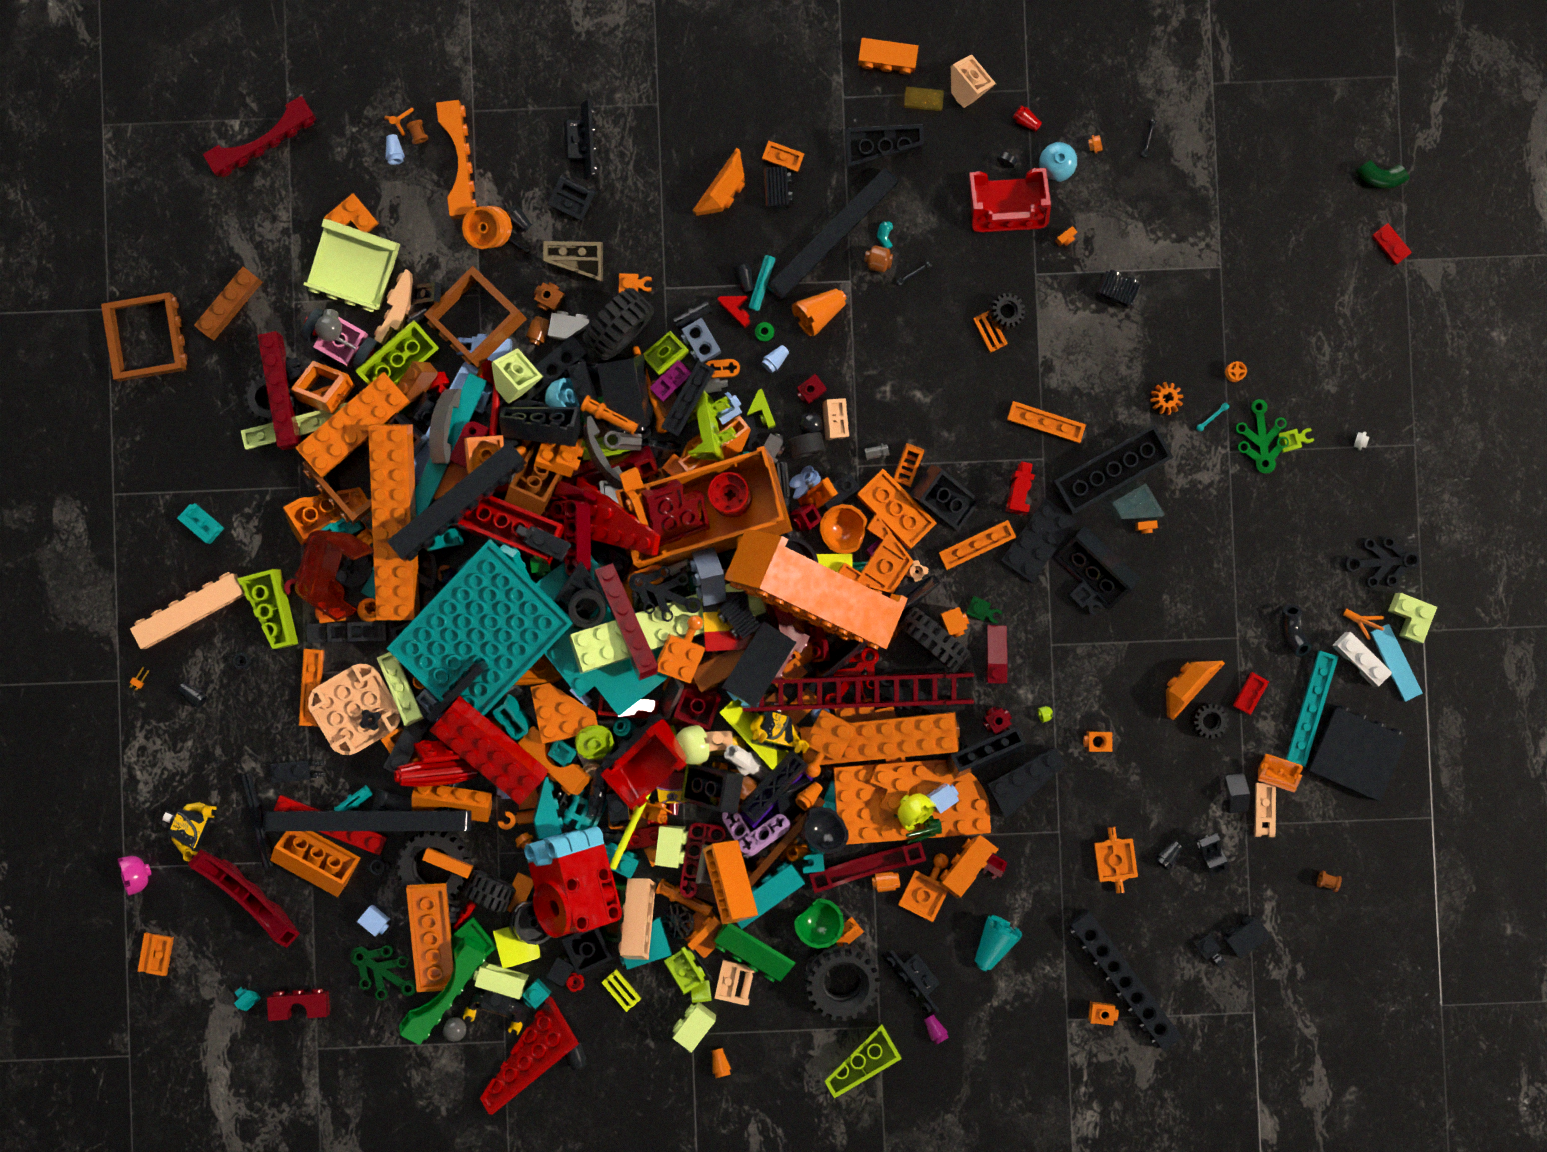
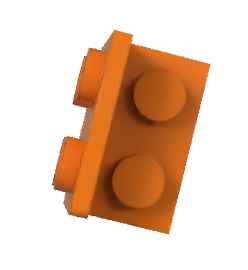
[684,911,722,958]

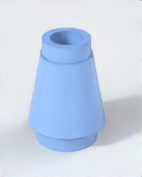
[385,134,405,165]
[761,345,789,373]

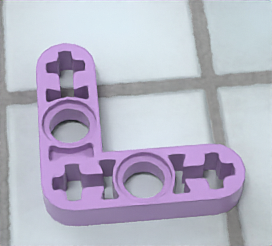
[722,812,790,856]

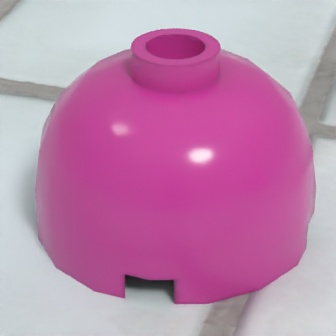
[118,856,151,896]

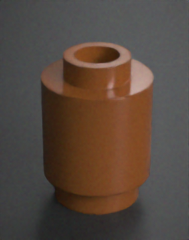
[526,316,550,346]

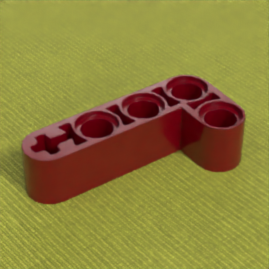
[550,500,591,576]
[680,823,725,900]

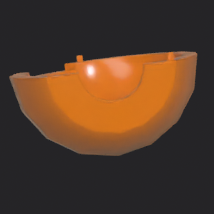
[820,504,867,554]

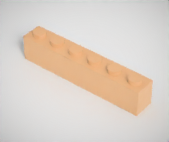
[130,572,245,649]

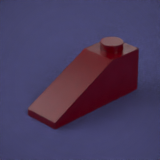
[985,625,1008,683]

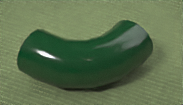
[1355,160,1409,189]

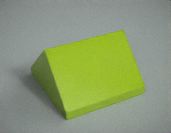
[644,331,689,377]

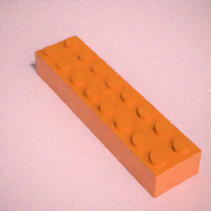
[800,712,959,765]

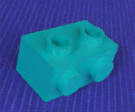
[604,842,640,879]

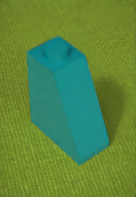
[619,916,672,970]

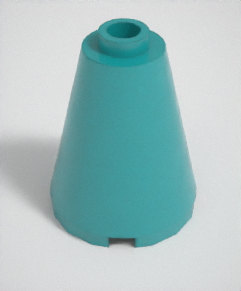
[975,915,1022,971]

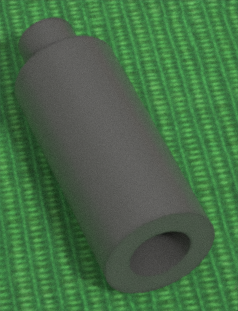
[704,377,728,393]

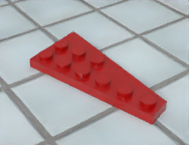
[576,477,660,555]
[480,996,579,1115]

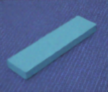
[1370,624,1422,702]

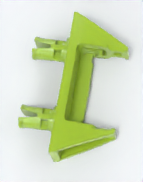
[687,391,737,461]

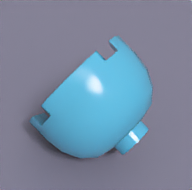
[1039,142,1077,182]
[545,378,580,411]

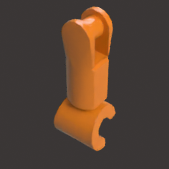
[498,810,534,830]

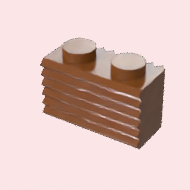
[397,361,438,402]

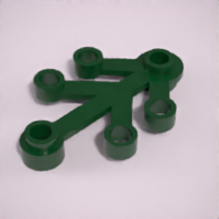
[350,945,417,1000]

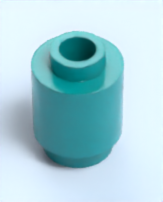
[613,717,637,741]

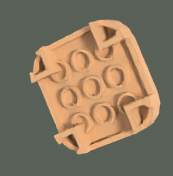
[308,664,401,755]

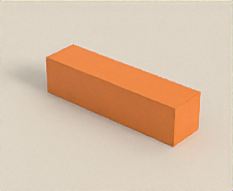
[422,848,473,878]

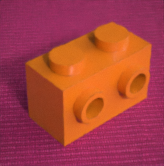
[939,607,969,638]

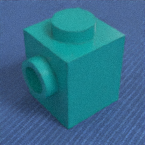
[522,978,551,1009]

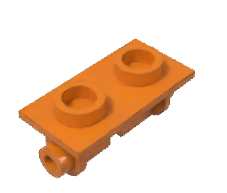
[631,800,672,823]
[826,917,864,949]

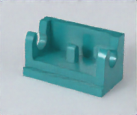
[177,503,224,544]
[802,851,825,873]

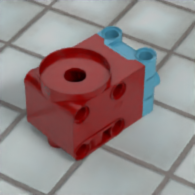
[524,826,622,938]

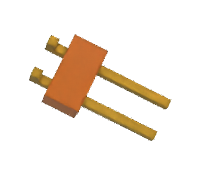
[129,667,149,691]

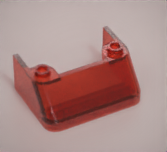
[295,530,374,621]

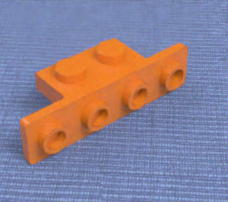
[619,467,649,527]

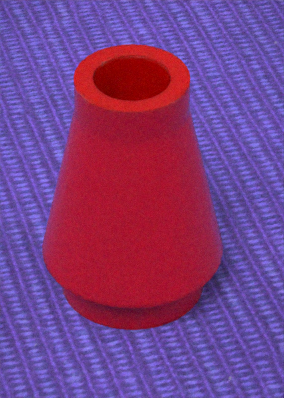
[1013,105,1042,132]

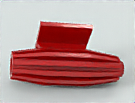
[394,740,477,787]

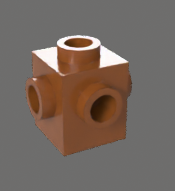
[533,282,565,312]

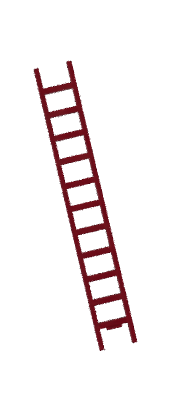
[742,671,974,712]

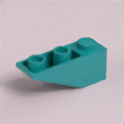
[533,776,564,839]

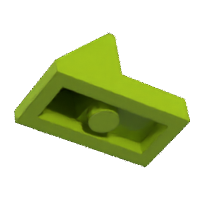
[747,389,775,429]

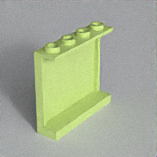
[304,219,400,312]

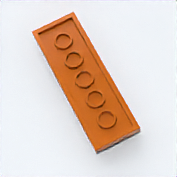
[296,372,410,477]
[406,883,454,992]

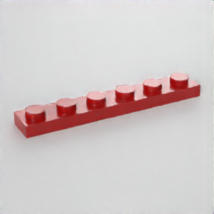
[274,795,388,855]

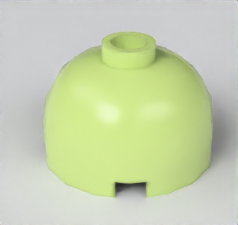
[676,725,709,764]

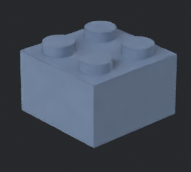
[689,547,727,606]

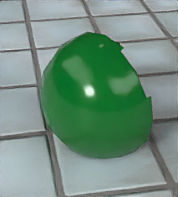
[794,898,844,949]

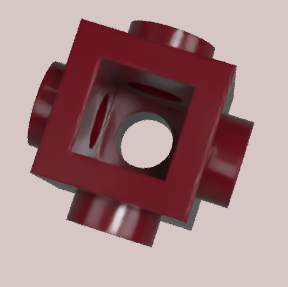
[983,706,1012,734]

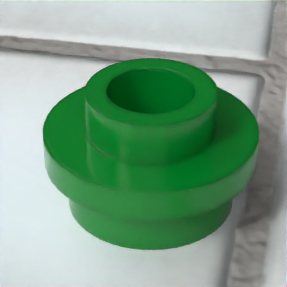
[755,322,774,342]

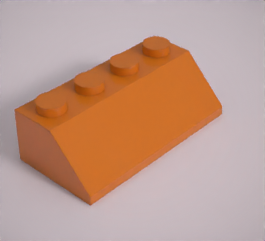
[270,831,360,897]

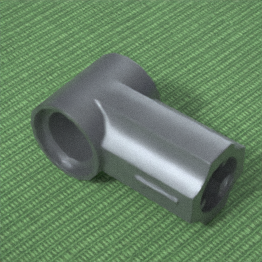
[603,431,642,451]

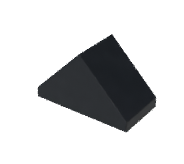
[1224,773,1250,814]

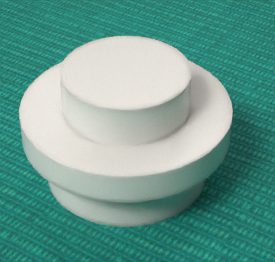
[1354,432,1369,451]

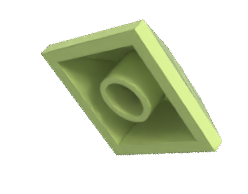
[492,348,543,403]

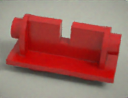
[627,825,661,850]

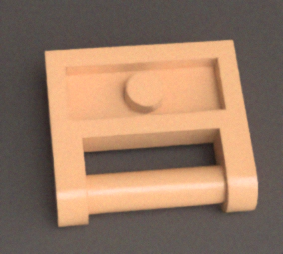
[715,960,756,1005]

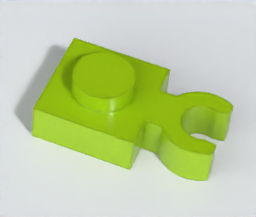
[1277,428,1314,453]

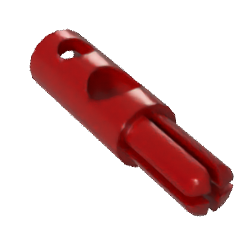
[453,900,477,930]

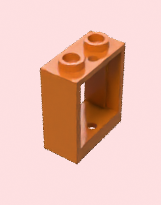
[291,361,355,415]

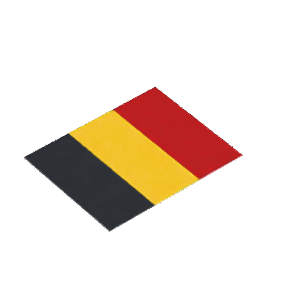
[702,591,751,651]

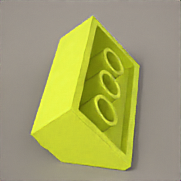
[720,699,789,770]

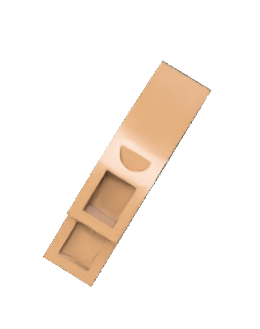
[374,269,413,345]

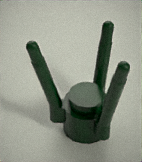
[894,814,942,845]

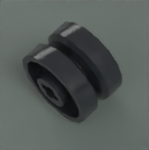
[508,900,551,945]

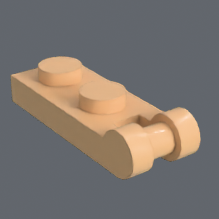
[1254,783,1276,837]

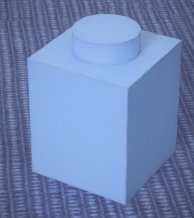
[926,783,959,814]
[357,905,390,936]

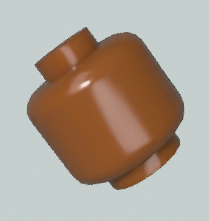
[864,245,893,273]

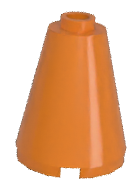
[792,289,846,336]

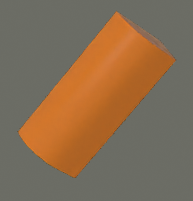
[703,840,758,925]

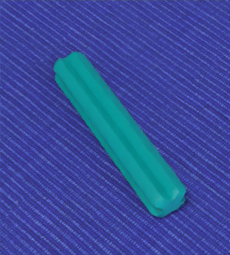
[749,255,775,311]

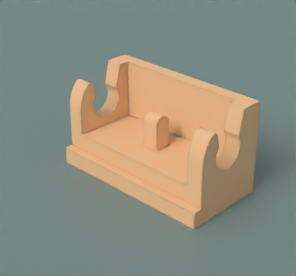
[822,398,849,440]

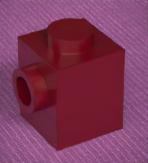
[796,374,827,405]
[789,503,822,532]

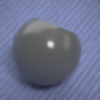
[442,1017,466,1042]

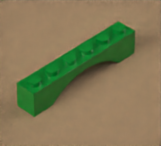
[399,936,486,1045]

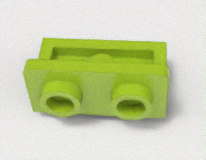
[664,947,705,995]

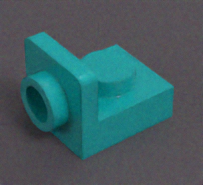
[547,739,577,767]

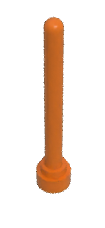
[632,346,668,434]

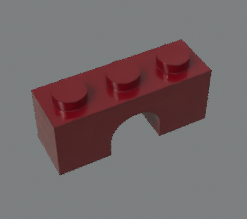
[267,988,330,1021]

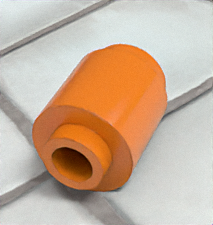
[872,871,900,892]

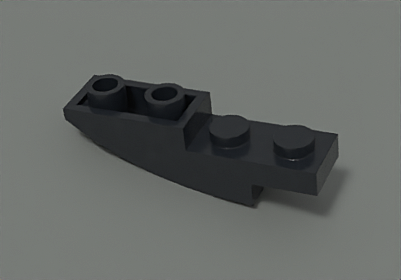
[879,686,946,714]

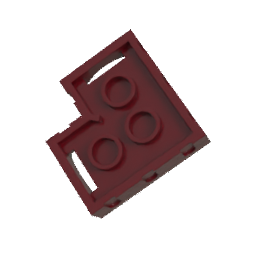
[641,479,710,547]

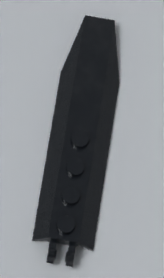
[806,574,941,692]

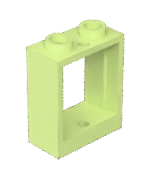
[473,962,529,999]

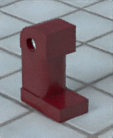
[450,421,489,469]

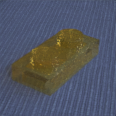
[904,87,944,111]

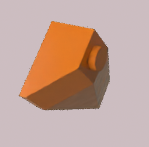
[283,487,368,545]

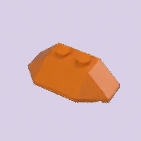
[693,148,745,216]
[678,416,751,472]
[1166,661,1225,720]

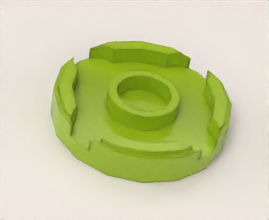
[575,725,614,760]

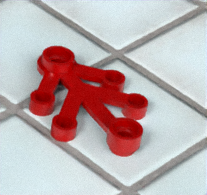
[825,647,879,709]

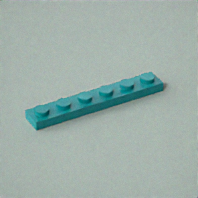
[1286,651,1338,767]

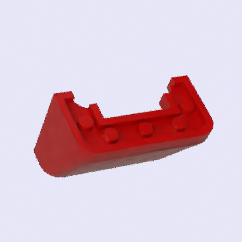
[969,168,1051,232]
[600,719,687,810]

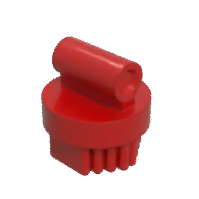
[429,371,450,398]

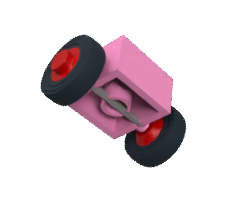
[301,308,379,369]

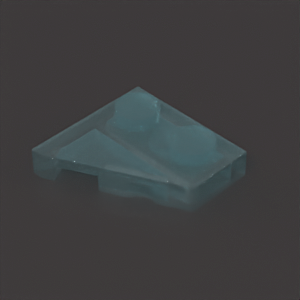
[1112,483,1165,519]

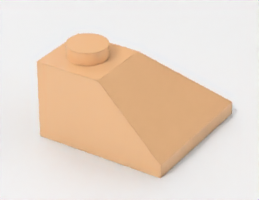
[951,55,996,108]

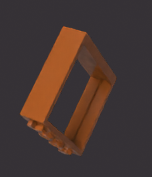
[424,266,527,368]
[101,292,188,382]
[302,438,372,525]

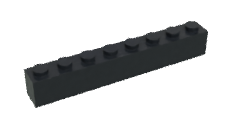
[387,441,527,562]

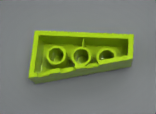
[237,569,298,649]
[825,1024,902,1098]

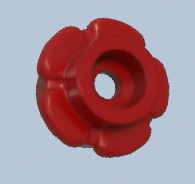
[565,973,584,992]

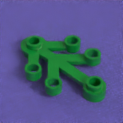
[1236,399,1289,474]

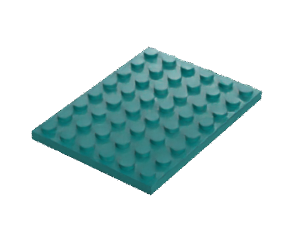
[386,539,573,716]

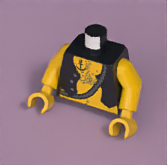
[750,703,809,753]
[162,802,216,862]

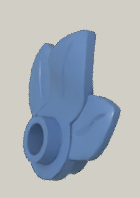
[789,466,821,499]

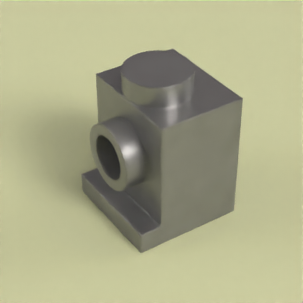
[764,433,786,464]

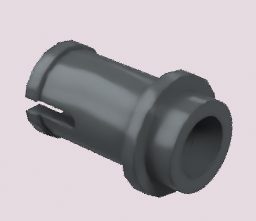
[865,443,889,460]

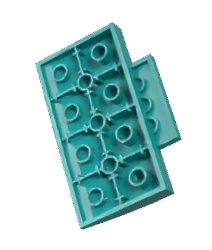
[536,556,669,716]

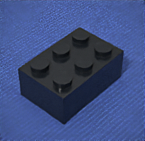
[681,763,744,813]

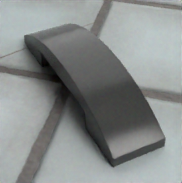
[429,389,462,464]
[583,416,623,489]

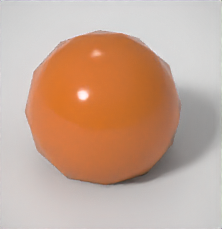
[357,598,376,622]

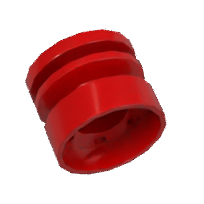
[708,472,752,518]

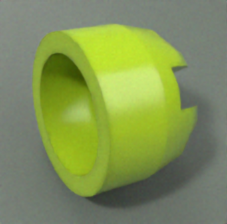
[1037,706,1053,723]

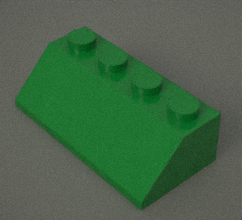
[712,923,795,982]

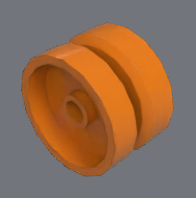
[462,206,512,249]

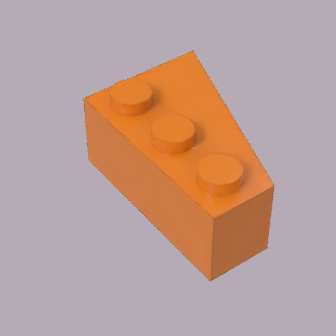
[939,835,999,898]

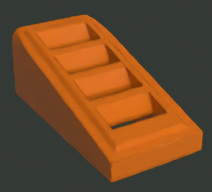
[893,443,924,487]

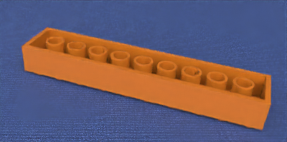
[368,424,420,620]

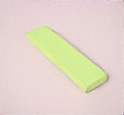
[377,652,424,727]

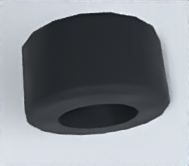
[788,432,825,459]

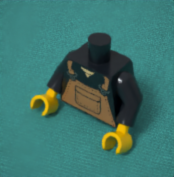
[463,989,523,1035]

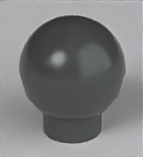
[315,309,342,342]

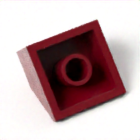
[671,682,722,732]

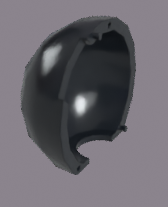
[801,807,849,855]

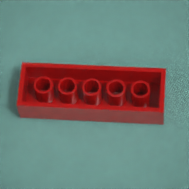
[452,482,564,565]
[430,696,549,805]

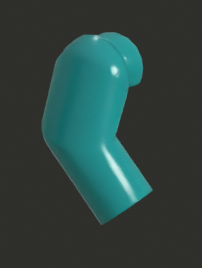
[877,221,893,249]

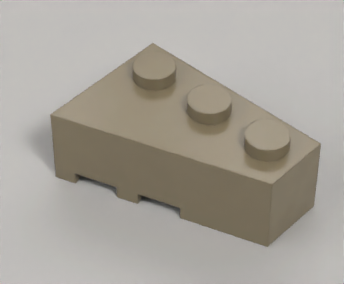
[543,241,603,281]

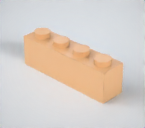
[619,878,656,960]

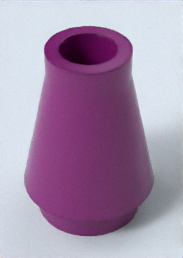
[924,1014,949,1045]

